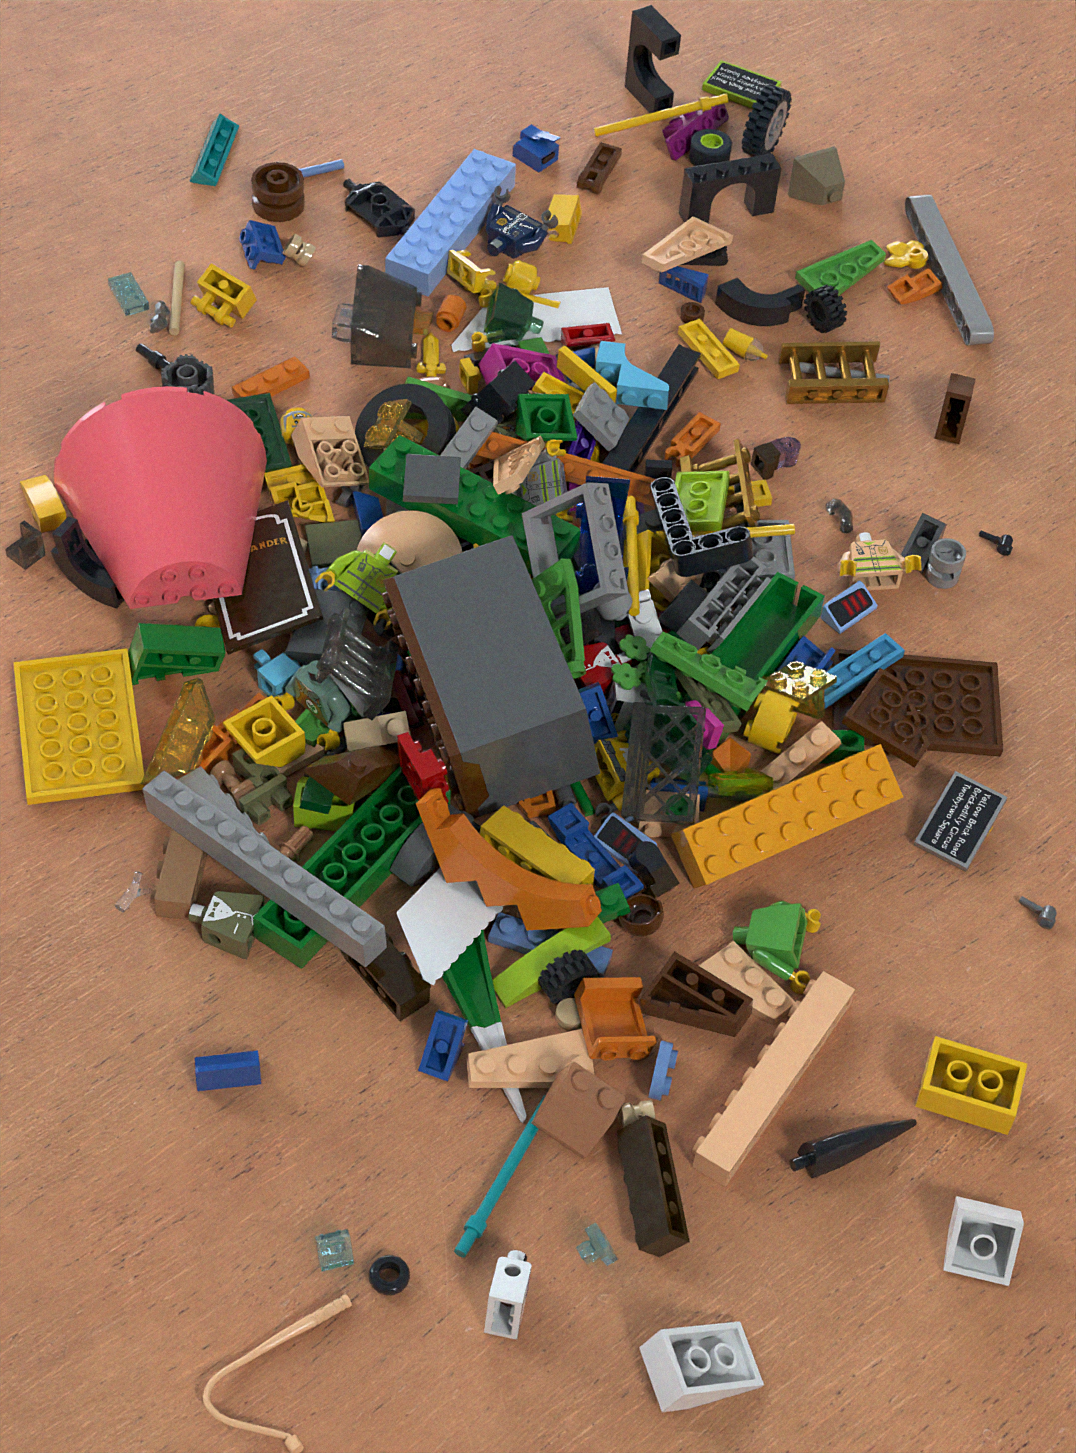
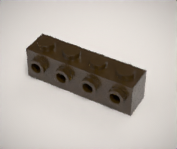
[616,1115,690,1257]

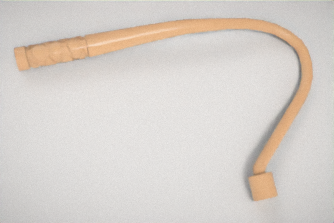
[203,1294,352,1453]

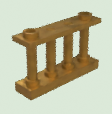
[778,341,889,404]
[680,439,761,529]

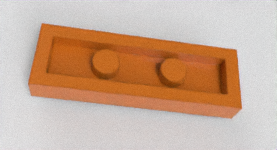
[232,356,310,398]

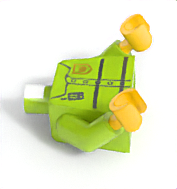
[315,542,398,630]

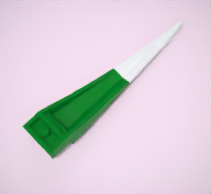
[442,930,527,1123]

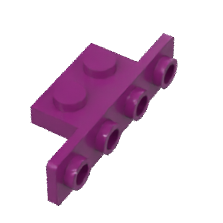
[662,104,729,160]

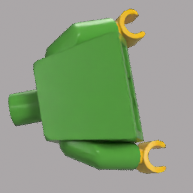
[733,901,821,994]

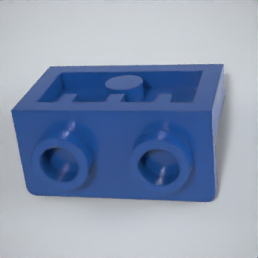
[239,220,286,270]

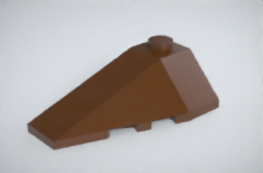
[304,742,400,805]

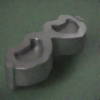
[150,301,170,334]
[335,485,364,508]

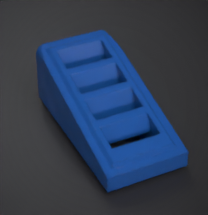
[659,266,709,303]

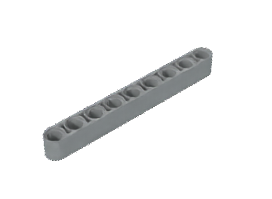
[905,194,994,346]

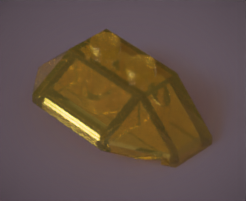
[141,678,216,786]

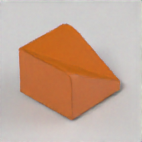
[709,737,751,780]

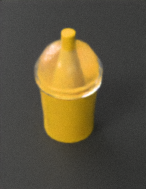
[722,328,768,361]

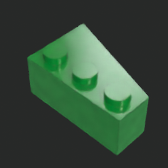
[128,623,226,685]

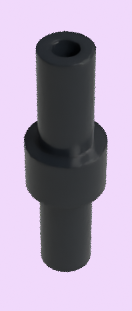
[136,343,170,369]

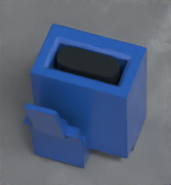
[513,124,560,173]

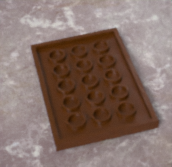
[831,648,1003,757]

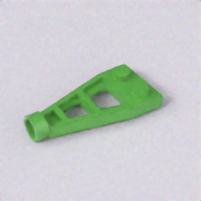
[531,559,586,679]

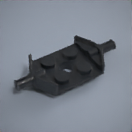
[343,178,415,238]

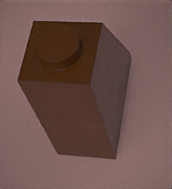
[934,373,976,444]

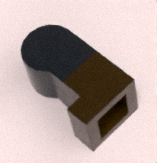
[628,841,680,898]

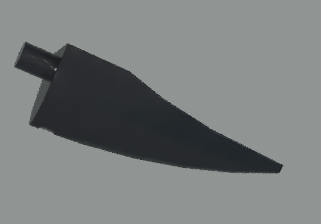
[789,1119,917,1178]

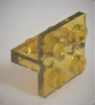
[364,399,424,449]
[763,661,837,719]

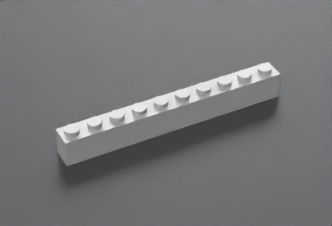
[142,771,387,967]

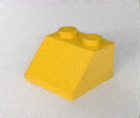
[223,695,306,767]

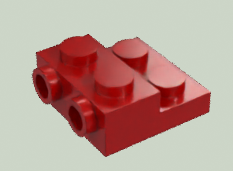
[397,731,449,804]

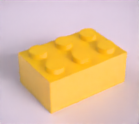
[915,1036,1027,1135]

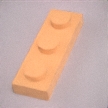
[756,721,841,791]

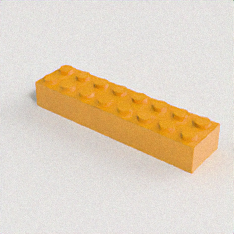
[671,744,903,888]

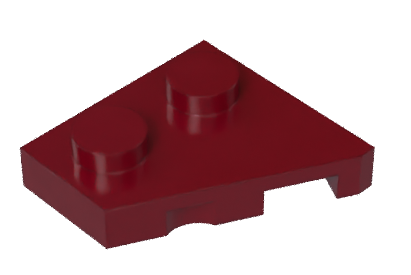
[388,670,425,729]

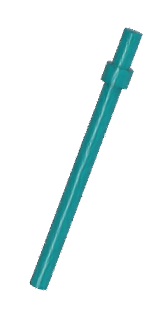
[454,1095,546,1258]

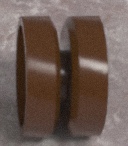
[251,162,305,222]

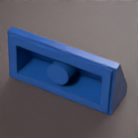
[352,491,383,537]

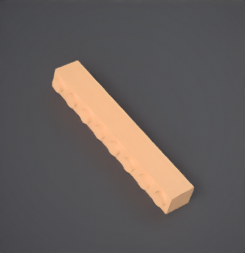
[692,971,855,1187]

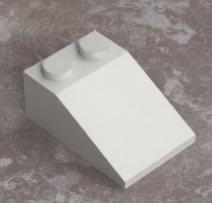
[639,1321,764,1412]

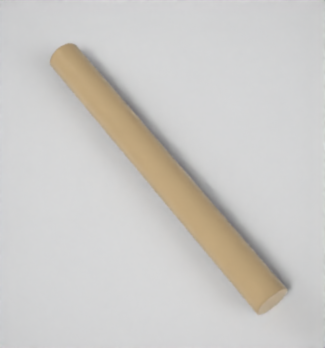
[169,261,185,335]

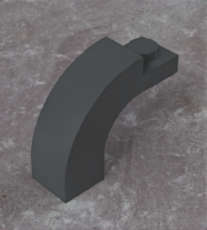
[390,804,481,887]

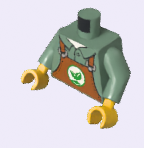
[274,661,353,751]

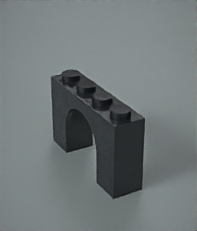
[624,5,681,113]
[679,153,781,224]

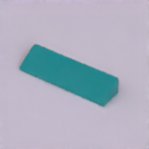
[189,113,239,186]

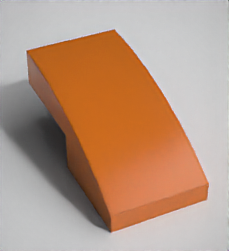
[887,268,943,304]

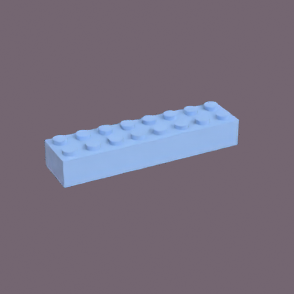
[385,149,516,296]

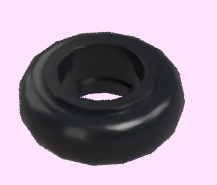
[369,1255,410,1295]

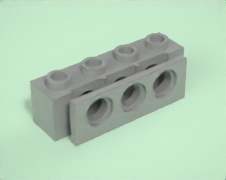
[677,556,771,654]

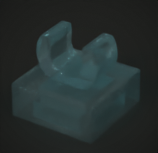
[576,1222,619,1266]
[315,1229,354,1272]

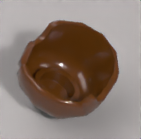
[619,894,664,937]

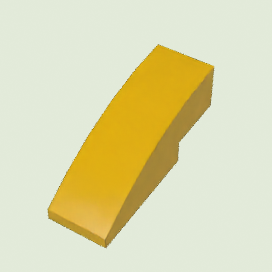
[19,475,66,533]

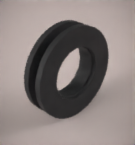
[355,384,456,467]

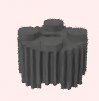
[161,354,215,395]

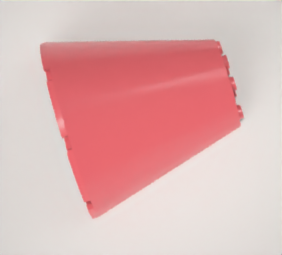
[53,386,267,609]

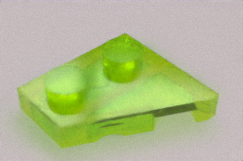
[708,768,774,796]

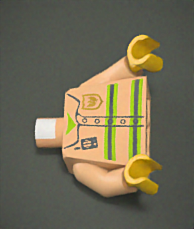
[837,532,922,591]

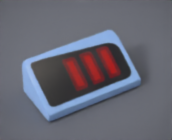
[821,581,878,634]
[594,812,657,874]

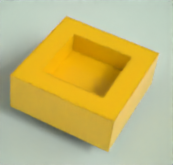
[459,357,481,394]

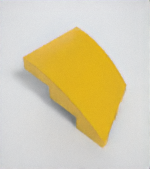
[264,464,335,523]

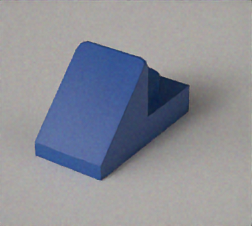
[578,682,618,744]
[418,1010,468,1081]

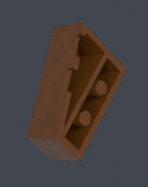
[640,951,753,1037]

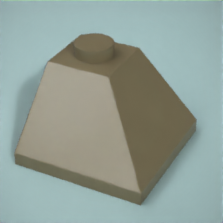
[788,146,845,206]

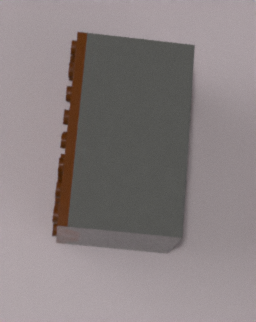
[381,535,600,819]

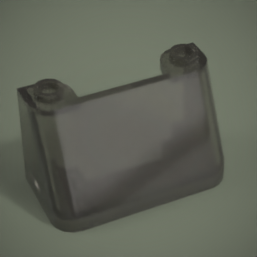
[351,264,422,368]

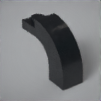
[715,277,805,326]
[50,516,124,609]

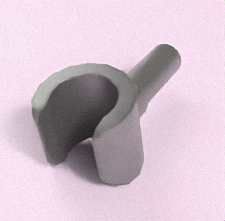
[1019,896,1057,929]

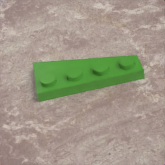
[795,240,886,296]
[649,632,768,711]

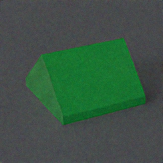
[515,394,577,441]

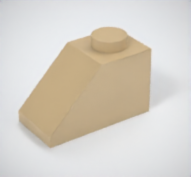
[343,711,410,751]

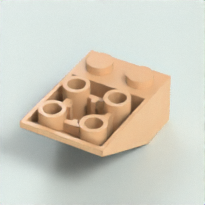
[292,416,369,487]

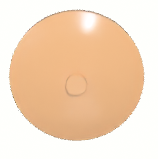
[357,511,462,573]

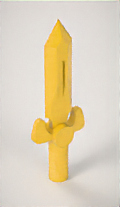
[416,333,446,377]

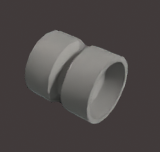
[925,538,966,589]

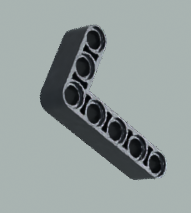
[651,477,753,577]

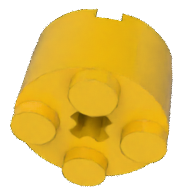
[743,690,800,755]

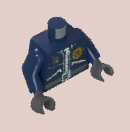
[486,185,558,258]

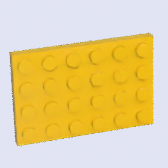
[13,648,146,805]

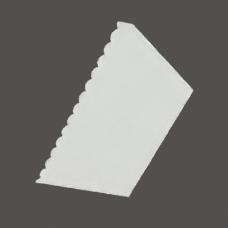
[451,287,622,352]
[396,868,505,985]

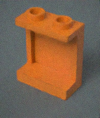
[574,977,657,1061]

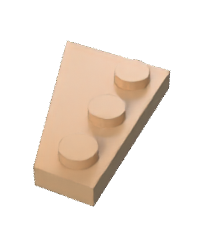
[699,941,795,1025]

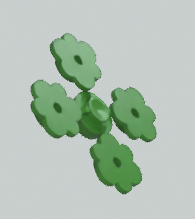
[611,634,681,700]

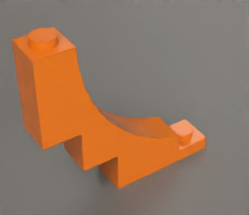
[416,788,602,931]

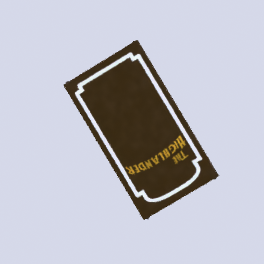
[213,500,324,655]

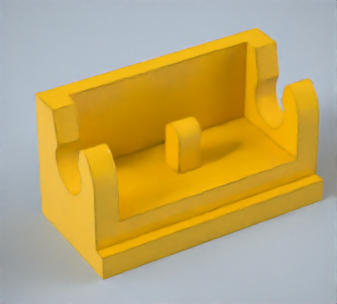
[548,194,582,244]
[447,250,496,293]

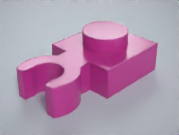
[685,700,724,750]

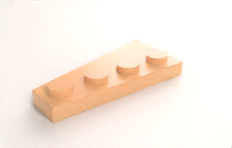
[641,217,733,272]
[493,436,545,495]
[466,1029,594,1088]

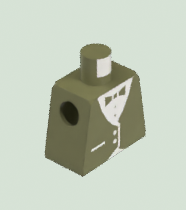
[188,891,265,960]

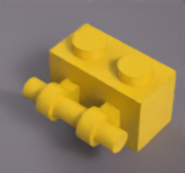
[190,263,257,328]

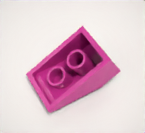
[478,343,567,391]

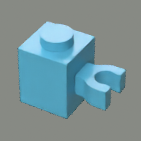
[253,649,301,697]

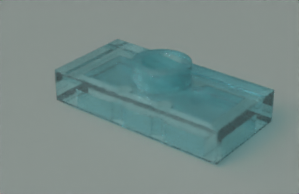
[108,272,149,316]

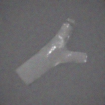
[115,871,152,912]

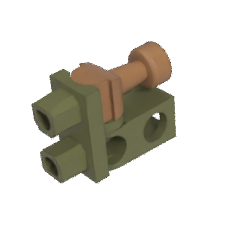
[210,748,293,826]

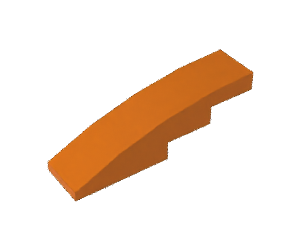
[172,692,265,776]

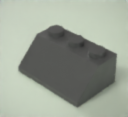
[285,589,370,670]

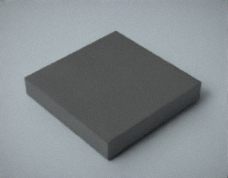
[403,454,461,504]

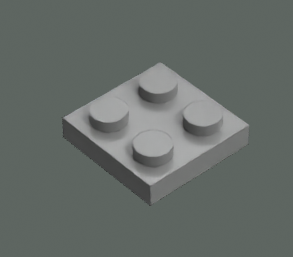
[573,382,630,451]

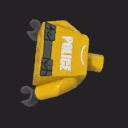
[594,738,660,825]

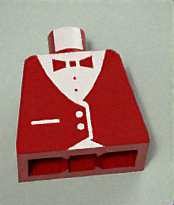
[574,642,632,697]

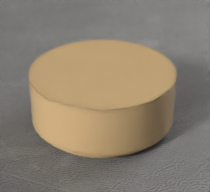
[556,998,582,1030]

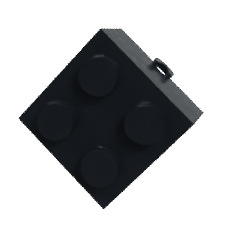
[461,360,536,424]

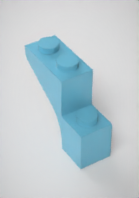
[596,341,669,410]

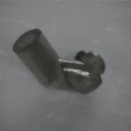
[825,498,853,533]

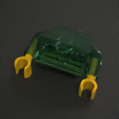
[471,282,544,352]

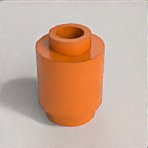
[436,295,467,332]

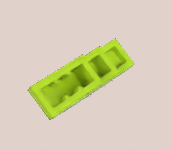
[493,916,611,1008]

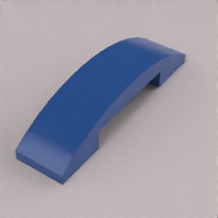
[548,803,644,899]

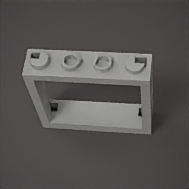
[522,482,629,620]

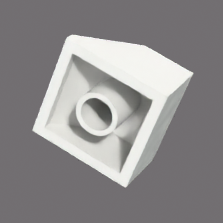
[943,1196,1024,1286]

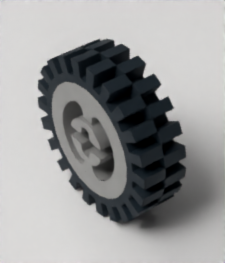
[742,84,792,156]

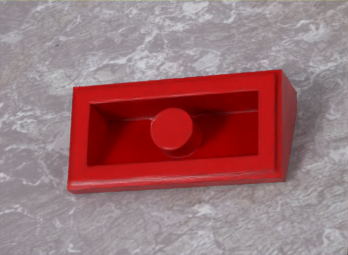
[561,323,615,347]

